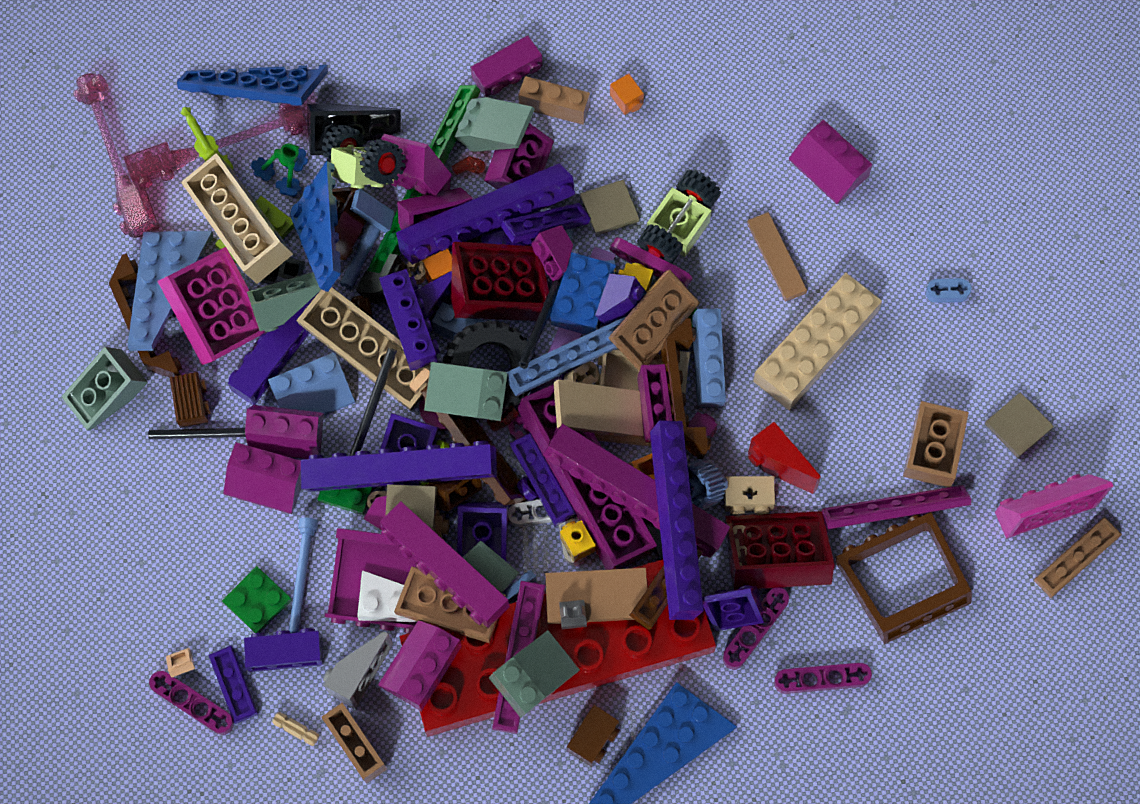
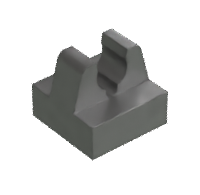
[559,600,587,629]

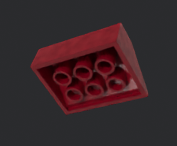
[451,242,549,321]
[725,511,835,590]

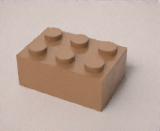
[903,401,969,487]

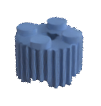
[687,459,728,510]

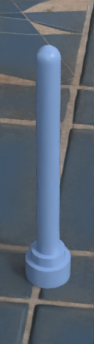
[289,517,319,633]

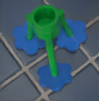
[250,143,308,197]

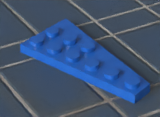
[177,65,328,106]
[290,161,341,292]
[589,682,737,804]

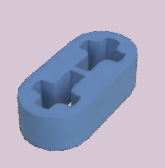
[925,278,972,303]

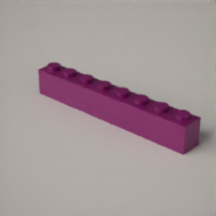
[543,423,730,558]

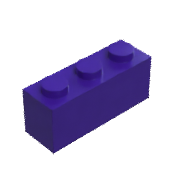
[244,628,323,672]

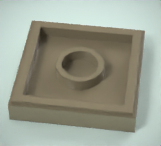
[580,180,639,236]
[985,392,1054,458]
[385,485,437,532]

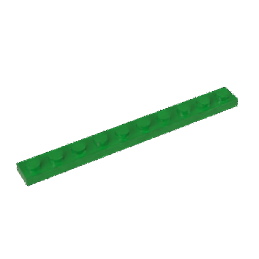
[367,85,481,273]

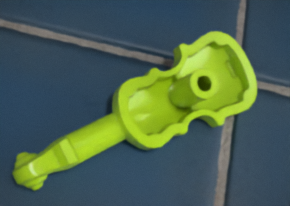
[181,106,234,170]

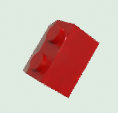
[748,422,821,494]

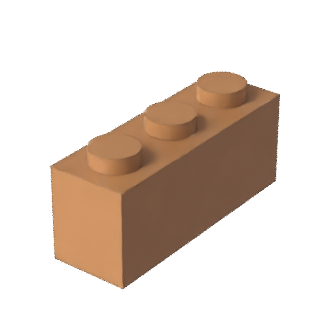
[518,76,590,125]
[321,703,387,784]

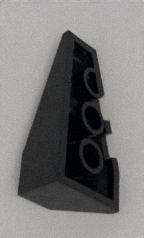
[307,103,401,155]

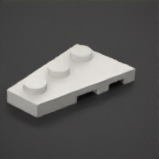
[357,571,418,622]

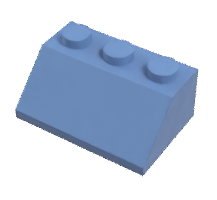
[268,352,355,415]

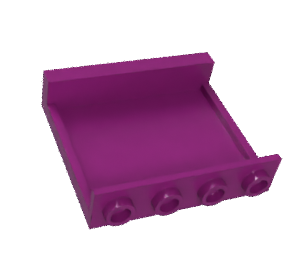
[325,528,417,633]

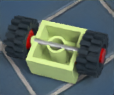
[322,125,406,188]
[637,169,721,264]

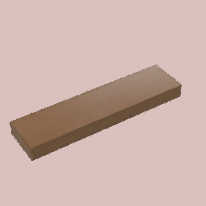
[747,212,807,302]
[1034,517,1122,598]

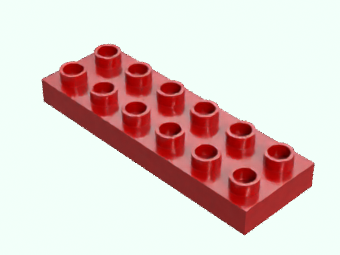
[399,560,716,737]

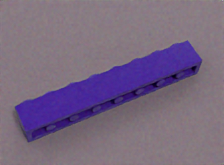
[396,163,575,265]
[650,421,704,620]
[301,441,497,492]

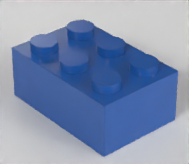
[550,252,616,335]

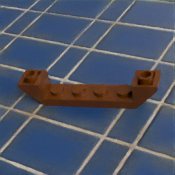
[109,253,183,378]
[661,318,711,459]

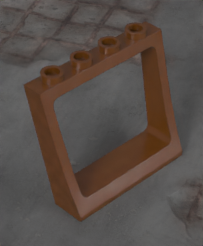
[836,512,972,644]

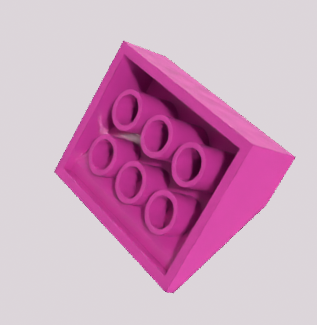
[157,247,266,365]
[995,474,1113,539]

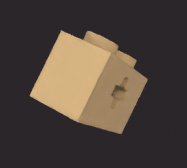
[724,476,775,515]

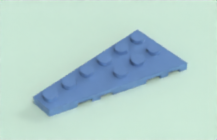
[127,231,214,351]

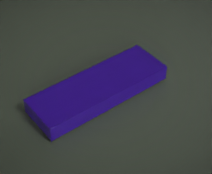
[208,645,259,724]

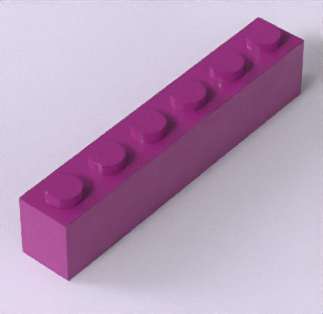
[380,501,509,628]

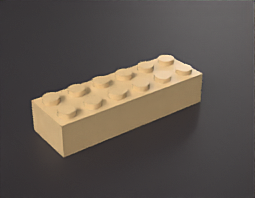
[181,153,293,284]
[753,272,882,411]
[297,287,430,411]

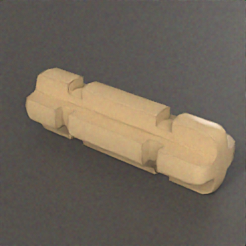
[272,712,319,746]

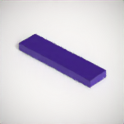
[501,203,591,243]
[509,433,576,527]

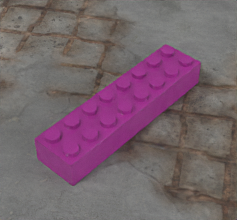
[518,384,657,570]

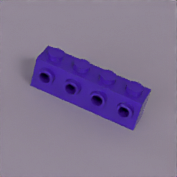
[379,269,440,371]

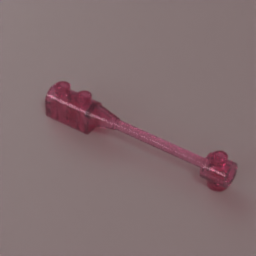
[73,73,159,238]
[124,103,307,189]

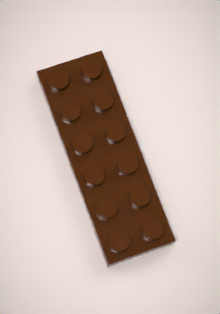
[420,385,527,506]

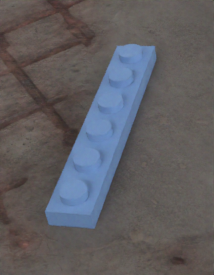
[507,317,626,396]

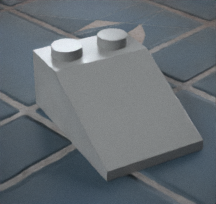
[323,632,393,709]

